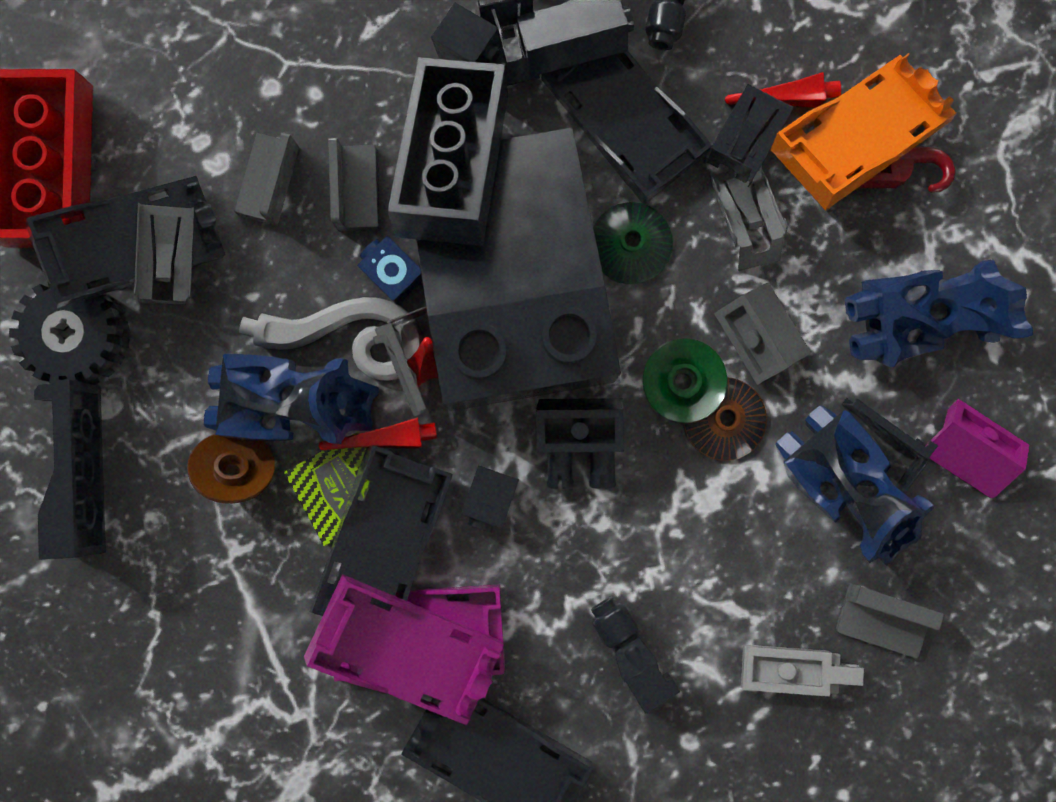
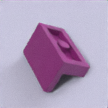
[925,399,1029,498]

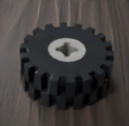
[9,284,130,385]

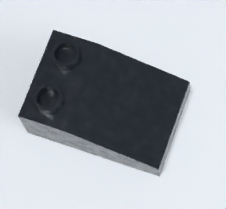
[416,128,621,411]

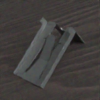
[710,165,788,271]
[134,203,194,306]
[373,306,427,417]

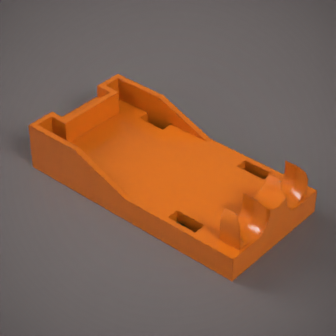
[771,53,956,211]

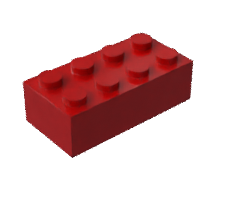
[0,69,93,248]

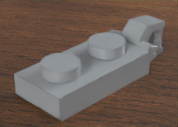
[741,644,864,697]

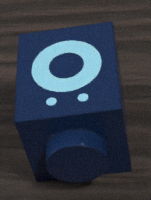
[357,236,423,305]

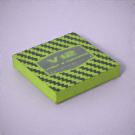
[284,431,369,546]

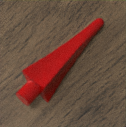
[725,72,841,108]
[407,337,438,388]
[318,417,437,451]

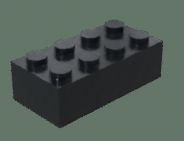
[388,57,508,246]

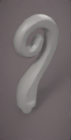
[239,297,423,381]

